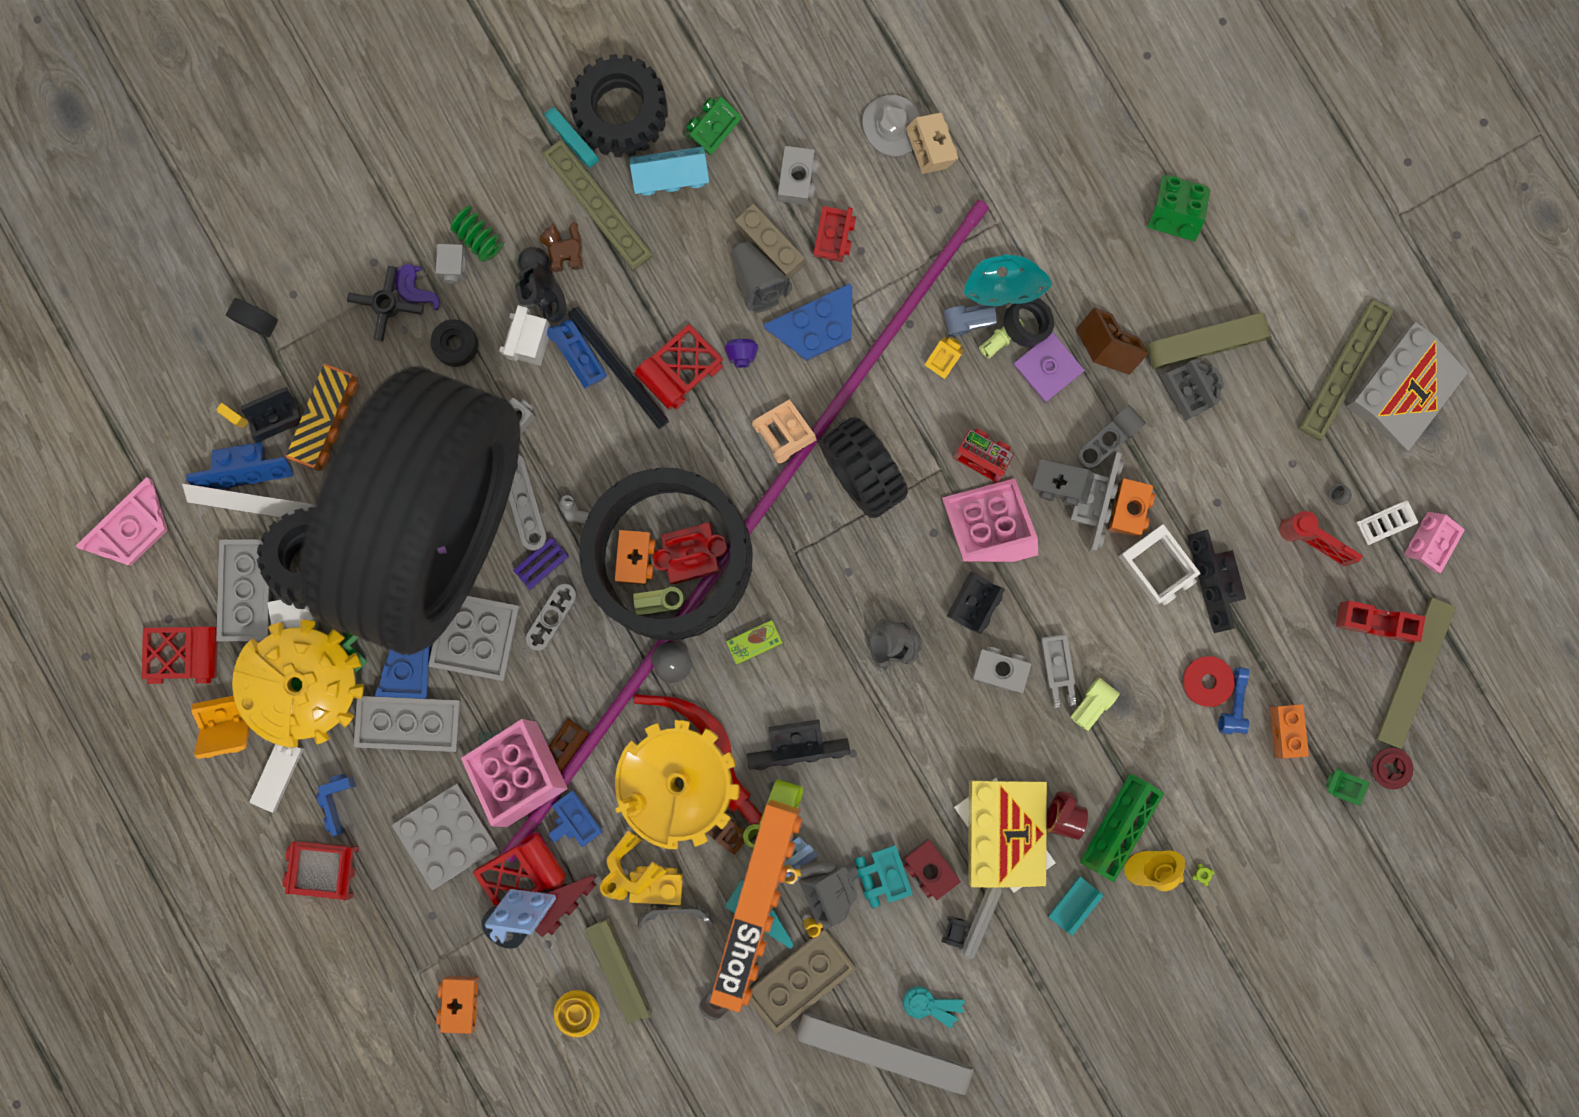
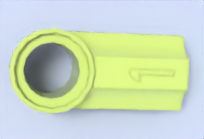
[633,587,685,616]
[1070,677,1120,731]

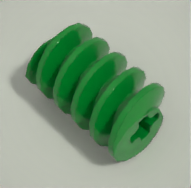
[450,205,505,262]

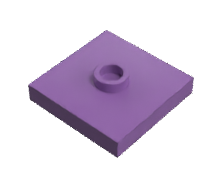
[1013,332,1085,403]

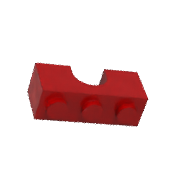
[1336,601,1426,643]

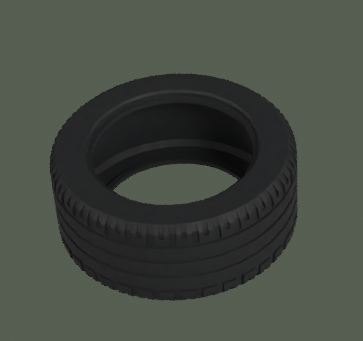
[300,366,520,655]

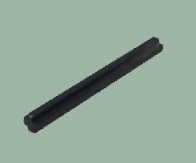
[568,307,669,429]

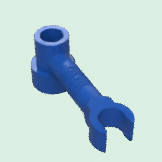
[1218,668,1249,735]

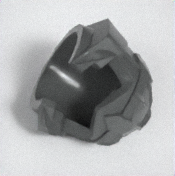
[869,619,922,671]

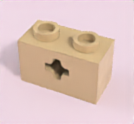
[906,112,959,174]

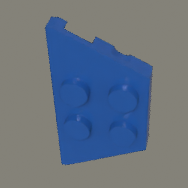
[764,283,852,361]

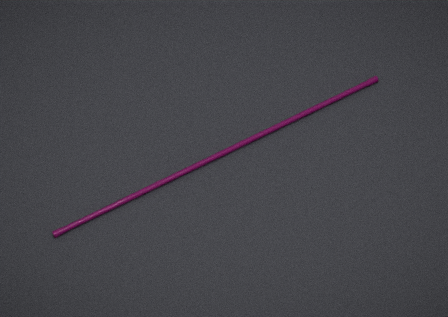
[501,199,989,863]

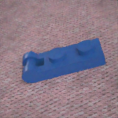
[547,319,607,389]

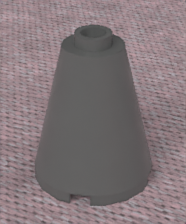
[731,241,792,313]

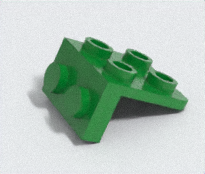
[1147,175,1210,242]

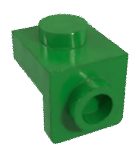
[1326,769,1370,807]

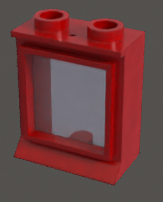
[282,840,359,901]

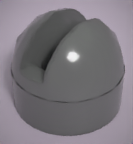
[1328,483,1352,505]

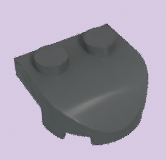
[1161,359,1224,421]

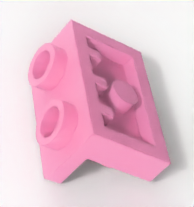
[1405,512,1465,573]

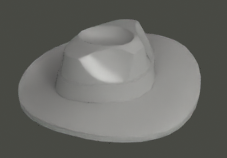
[862,95,920,157]

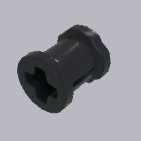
[941,916,970,948]

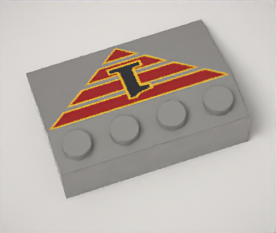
[1346,322,1468,452]

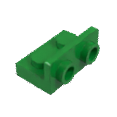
[683,96,742,155]

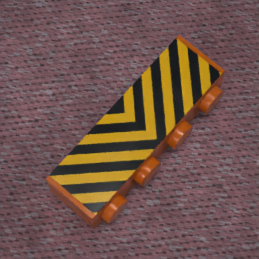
[286,364,358,472]

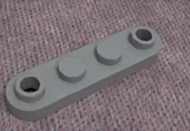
[509,455,547,551]

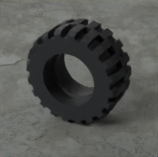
[570,54,668,157]
[819,417,908,518]
[257,507,313,610]

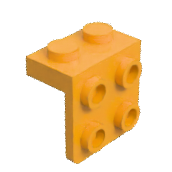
[191,695,250,759]

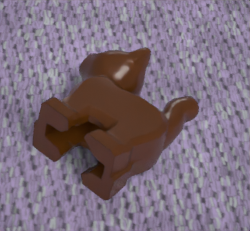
[539,222,583,272]

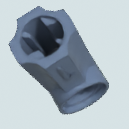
[943,305,997,337]

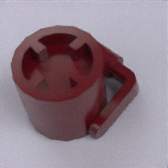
[1046,791,1088,840]

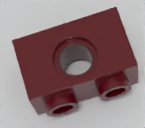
[903,838,961,901]

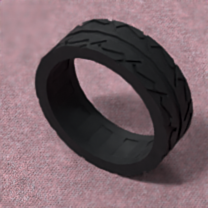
[579,468,753,640]

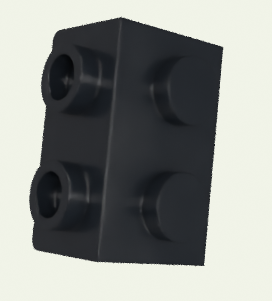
[240,387,302,443]
[946,572,1005,634]

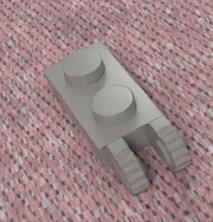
[1040,634,1076,708]

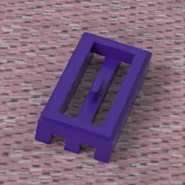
[513,537,569,590]

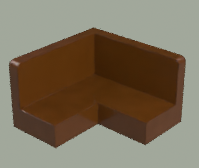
[1076,307,1148,375]

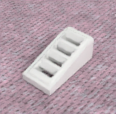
[1356,500,1418,546]

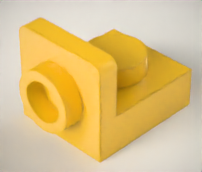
[924,336,965,379]

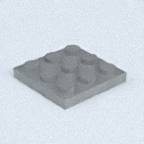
[428,596,521,681]
[391,783,499,891]

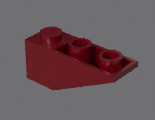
[535,874,597,938]

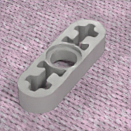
[526,584,577,651]

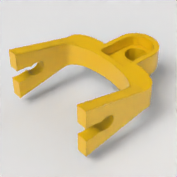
[600,830,667,900]

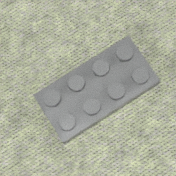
[216,540,272,642]
[354,696,461,752]

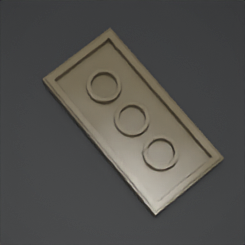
[749,928,856,1035]

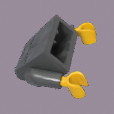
[784,861,858,938]

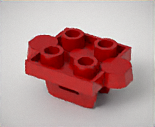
[653,522,728,585]

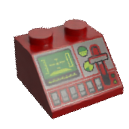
[953,429,1014,483]

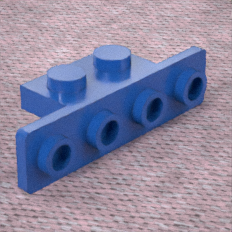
[186,442,294,489]

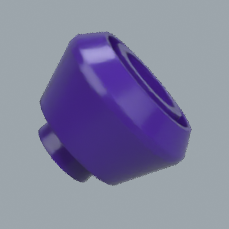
[724,339,759,368]

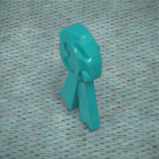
[902,986,965,1029]

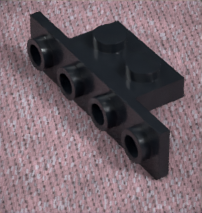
[1188,529,1246,633]
[747,719,851,770]

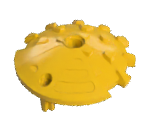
[232,619,364,747]
[615,720,740,849]

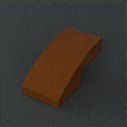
[706,819,745,855]

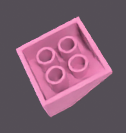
[461,719,568,827]

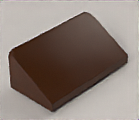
[548,718,590,773]

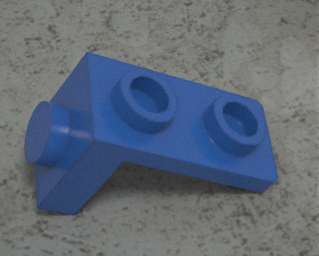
[317,774,356,836]

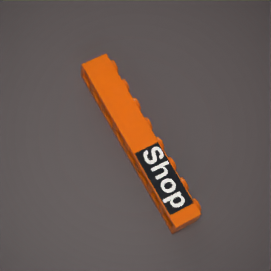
[710,800,803,1013]

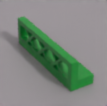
[1079,773,1165,883]

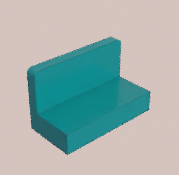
[1048,876,1104,936]

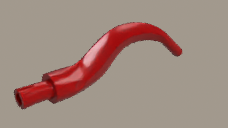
[634,694,763,825]

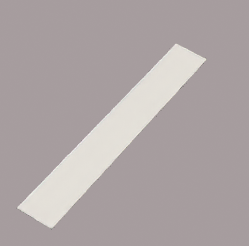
[182,484,314,517]

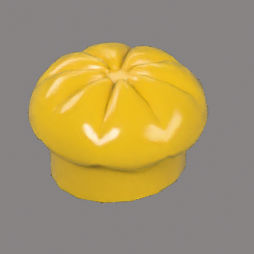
[553,990,600,1037]

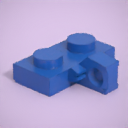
[548,790,604,847]

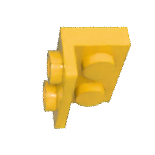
[629,866,683,905]

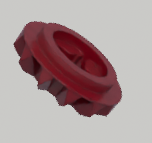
[1370,748,1414,789]

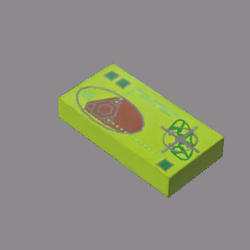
[726,620,783,665]

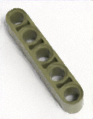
[1146,313,1272,370]

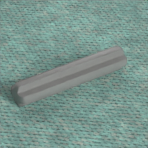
[961,887,1002,959]

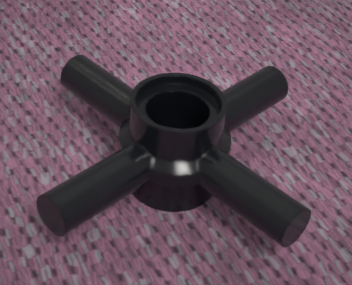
[347,266,424,342]

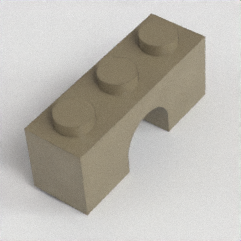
[735,203,805,279]

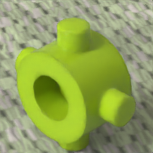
[1192,864,1215,886]

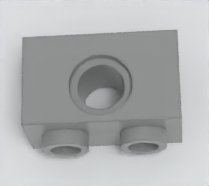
[778,146,819,206]
[971,646,1031,694]

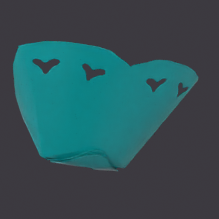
[964,254,1052,306]

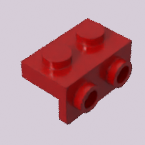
[813,206,856,262]

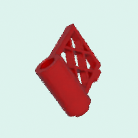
[634,324,723,410]
[1279,511,1363,567]
[141,627,218,684]
[473,832,566,906]

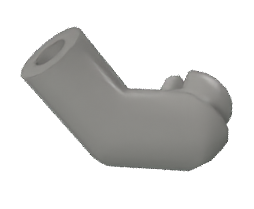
[559,495,590,524]

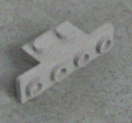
[1070,451,1124,553]

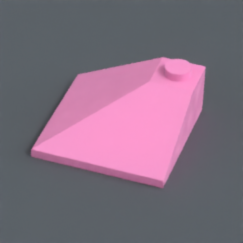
[942,478,1038,562]

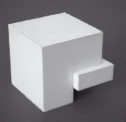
[499,305,551,366]

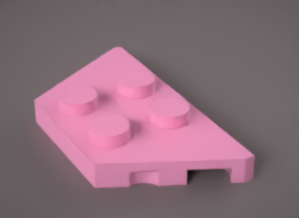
[76,477,168,566]

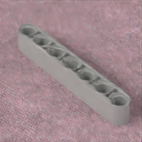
[795,1012,974,1095]

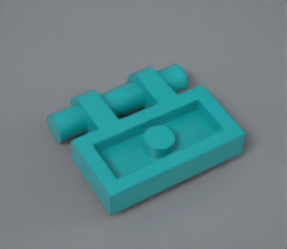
[854,845,913,908]

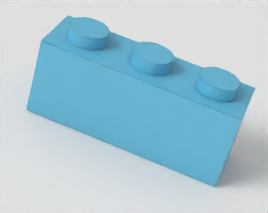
[630,146,709,196]

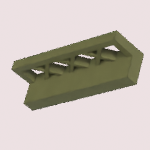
[585,917,652,1024]

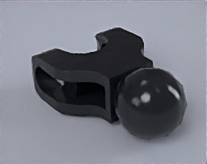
[515,246,567,323]

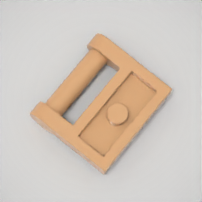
[752,399,816,463]

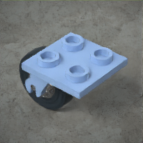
[481,889,556,949]

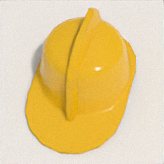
[1124,850,1186,891]

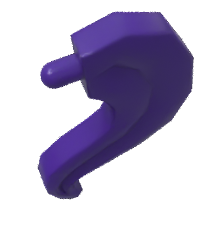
[395,264,440,311]

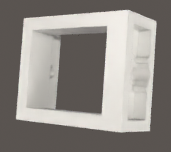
[1118,524,1201,606]

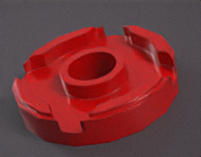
[1182,656,1235,707]

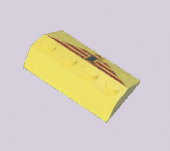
[968,780,1047,888]

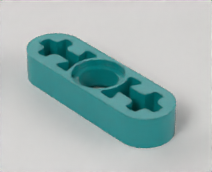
[543,106,599,169]

